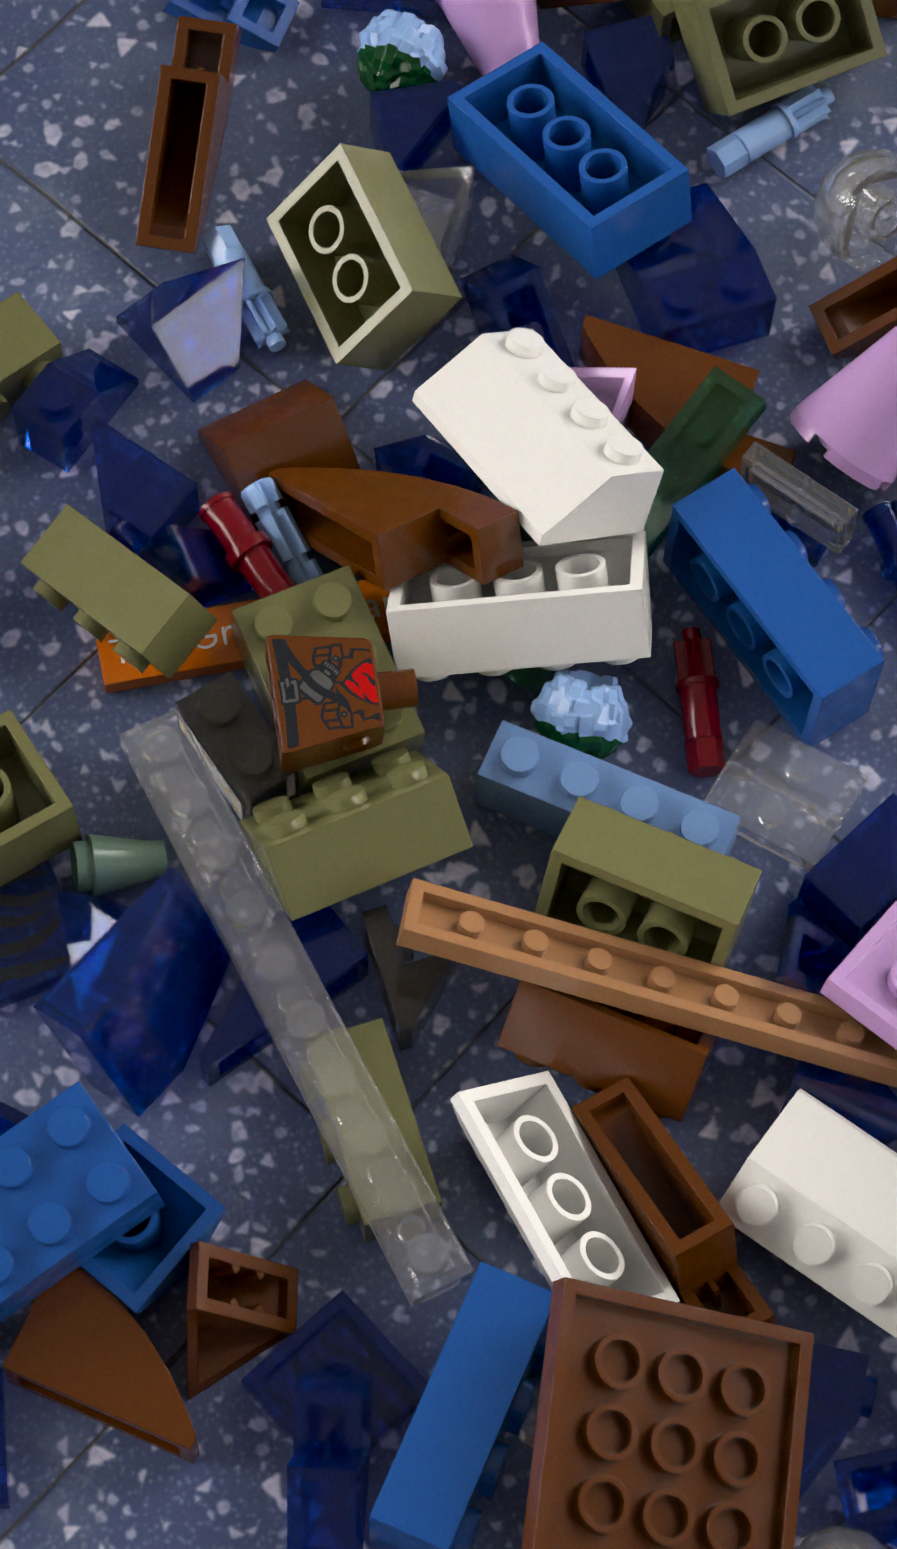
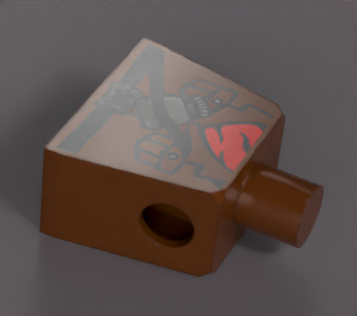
[265,635,419,774]

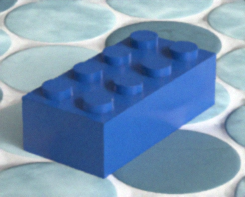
[447,41,692,280]
[663,468,885,750]
[0,1081,165,1323]
[369,1261,552,1549]

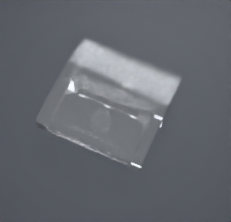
[704,718,869,874]

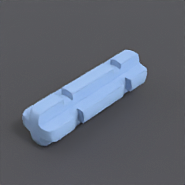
[241,477,324,585]

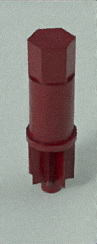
[673,627,726,778]

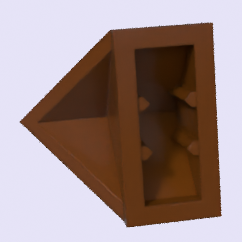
[187,1241,299,1401]

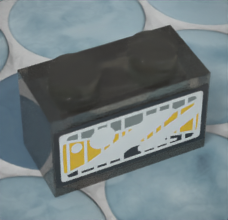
[176,671,300,821]

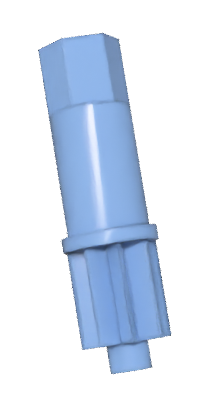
[707,84,835,178]
[202,225,290,352]

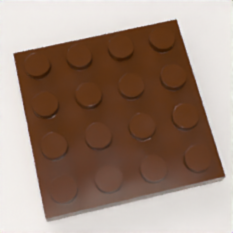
[521,1277,814,1549]

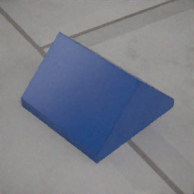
[81,1122,227,1315]

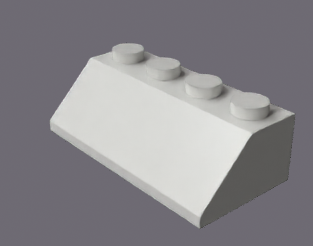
[412,328,664,546]
[386,530,652,682]
[450,1070,680,1302]
[719,1088,897,1339]

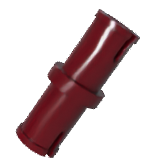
[198,491,297,599]

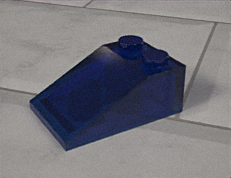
[616,183,777,353]
[33,867,234,1117]

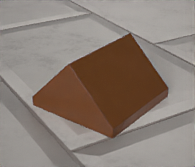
[197,379,361,531]

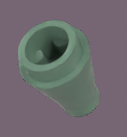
[70,834,167,898]

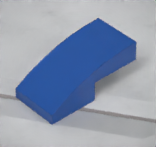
[163,0,300,52]

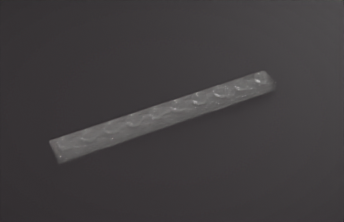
[119,708,474,1308]

